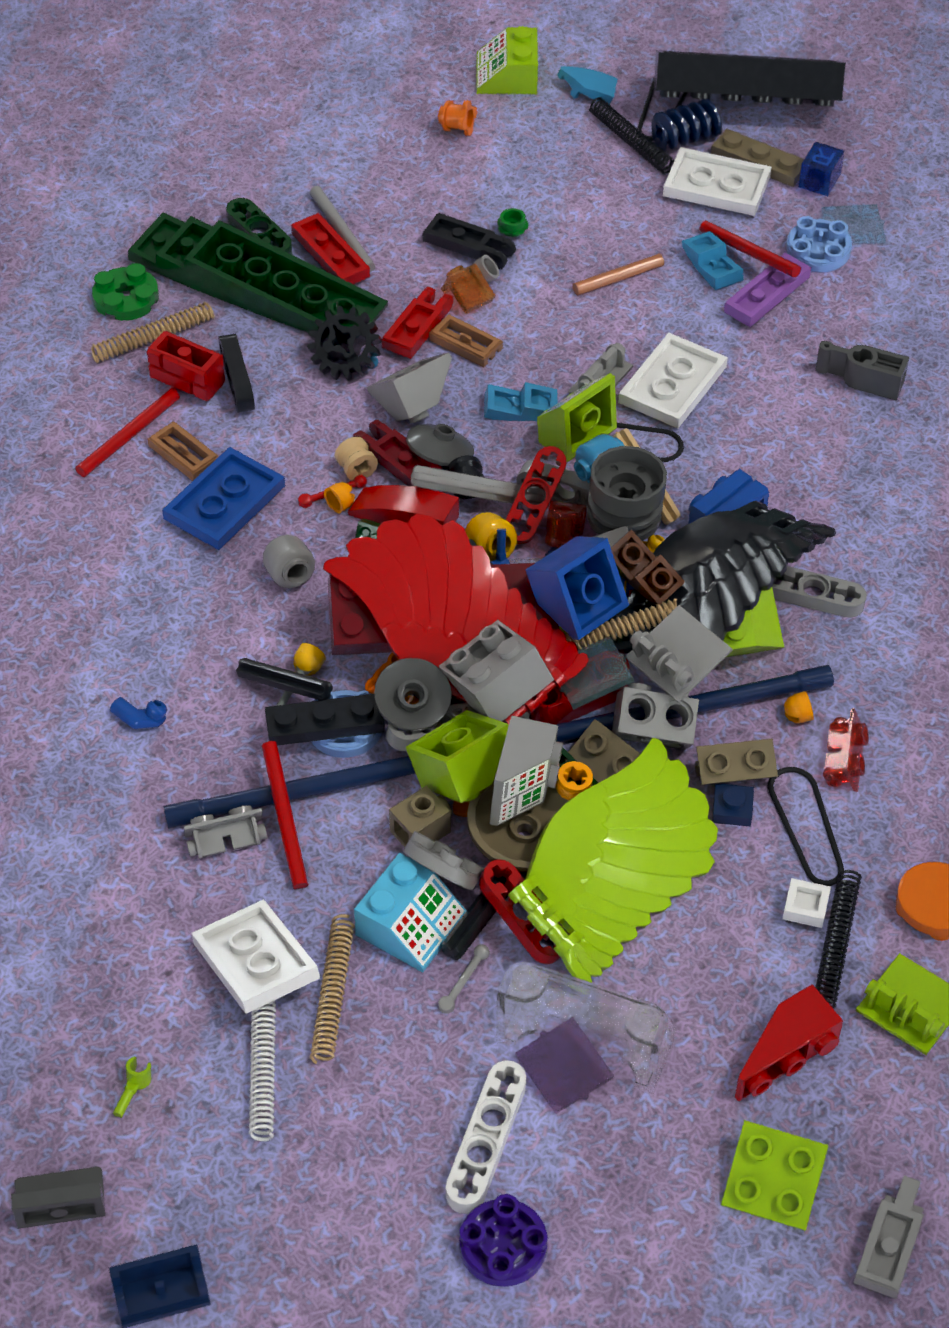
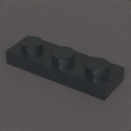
[265,694,384,746]

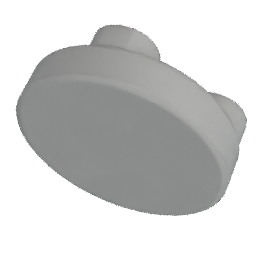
[403,831,484,890]

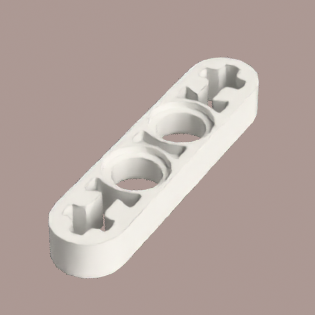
[446,1060,526,1214]

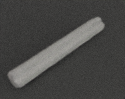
[411,465,546,506]

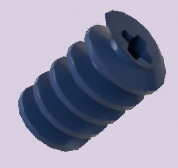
[651,98,722,152]

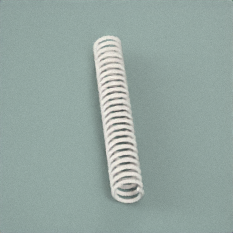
[249,1000,276,1141]

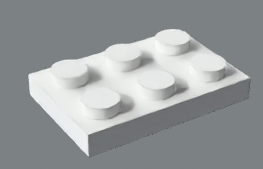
[663,147,772,216]
[618,332,728,429]
[191,899,320,1014]

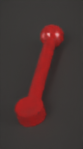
[298,475,367,508]

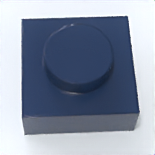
[712,783,754,827]

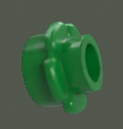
[497,208,529,237]

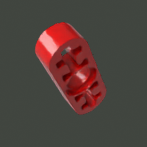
[506,446,566,544]
[479,859,560,964]

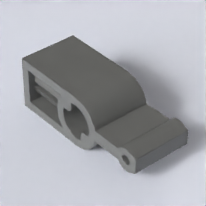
[815,341,910,401]

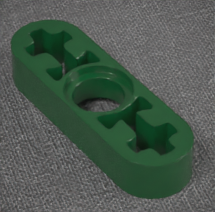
[226,198,292,255]

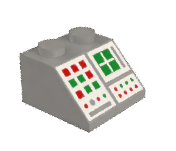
[489,716,563,826]

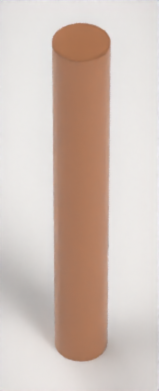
[572,253,664,296]

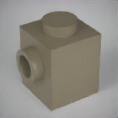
[389,786,452,847]

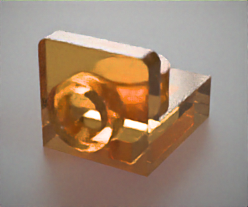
[441,263,496,314]

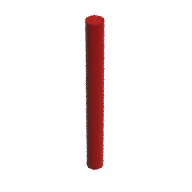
[700,220,801,278]
[75,388,180,477]
[261,741,308,890]

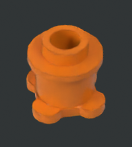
[438,100,477,136]

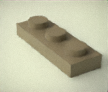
[711,129,809,187]

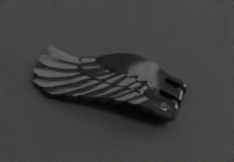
[592,501,836,654]

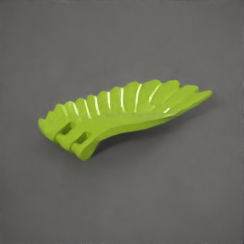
[508,738,718,987]

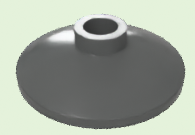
[406,424,474,467]
[374,658,451,731]

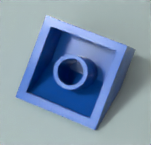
[526,536,629,640]

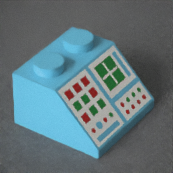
[354,852,467,972]

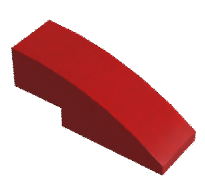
[348,485,459,525]

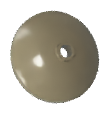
[467,775,568,872]

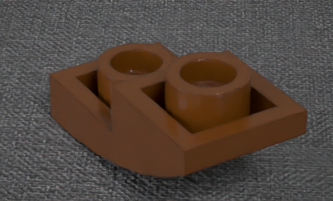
[611,529,685,606]

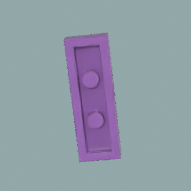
[724,253,811,327]

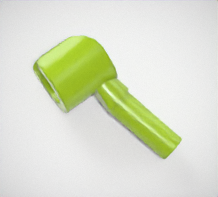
[113,1056,152,1118]

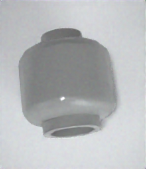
[263,535,315,589]

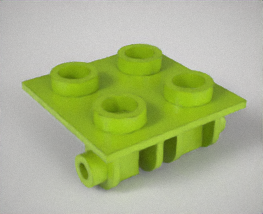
[855,953,949,1055]
[721,1120,829,1231]

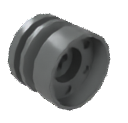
[586,446,667,541]

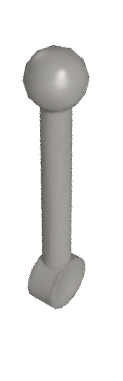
[438,944,490,1014]

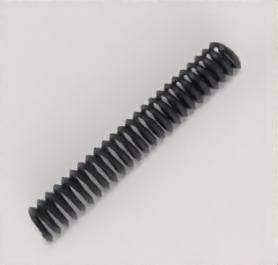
[589,97,675,174]
[815,870,862,1008]

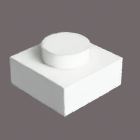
[783,878,831,928]

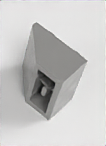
[439,620,554,722]

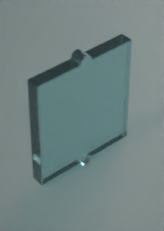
[821,204,886,245]
[558,636,634,710]

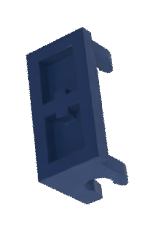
[109,1244,211,1328]

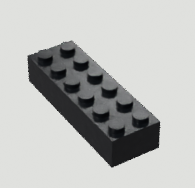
[653,50,846,106]

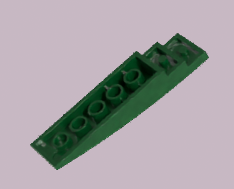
[128,212,388,344]

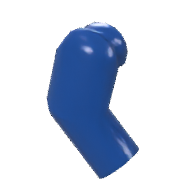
[110,697,167,729]

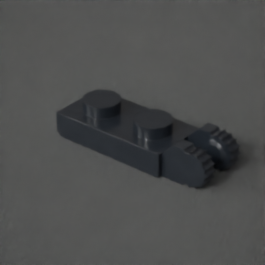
[423,213,517,270]

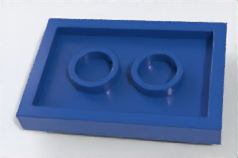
[162,447,285,550]

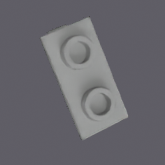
[568,343,633,394]
[184,806,267,859]

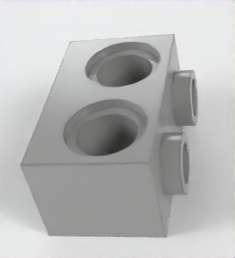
[612,683,699,750]

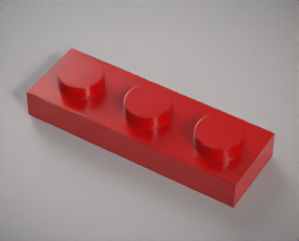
[291,213,370,284]

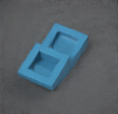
[682,231,744,290]
[484,382,557,421]

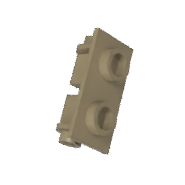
[695,738,778,785]

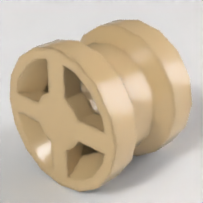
[335,437,378,481]

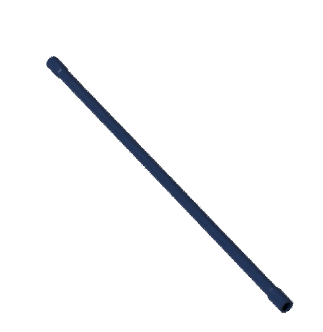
[163,665,834,829]

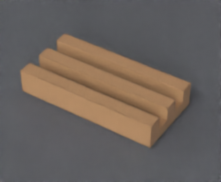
[429,314,503,368]
[147,421,219,481]

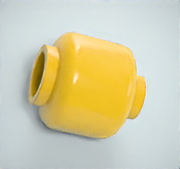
[465,512,517,561]

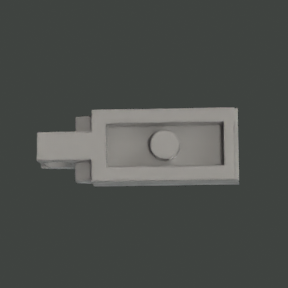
[854,1176,924,1299]

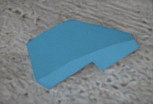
[557,66,618,105]

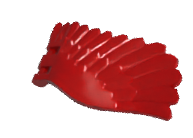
[323,513,589,725]

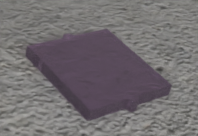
[515,1017,614,1114]

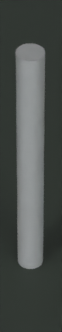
[310,186,375,272]

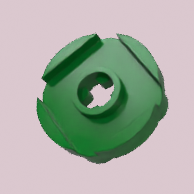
[92,263,159,321]

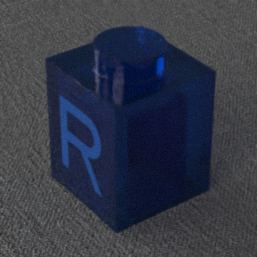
[798,141,845,196]

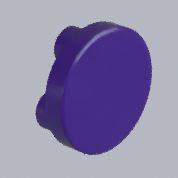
[459,1194,548,1287]

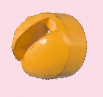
[324,482,355,513]
[784,691,814,723]

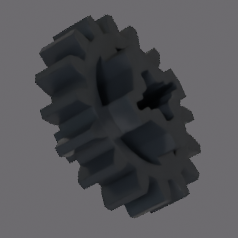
[307,306,382,381]

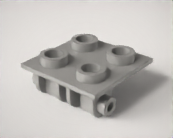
[625,605,733,703]

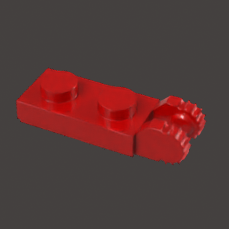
[382,287,454,359]

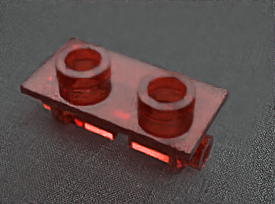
[823,708,869,792]

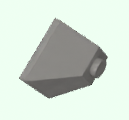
[366,352,452,423]

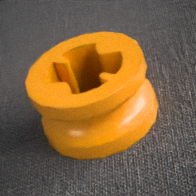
[556,761,593,801]

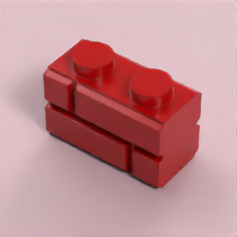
[147,331,225,401]

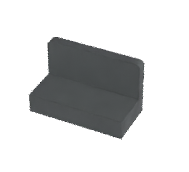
[11,1167,106,1229]

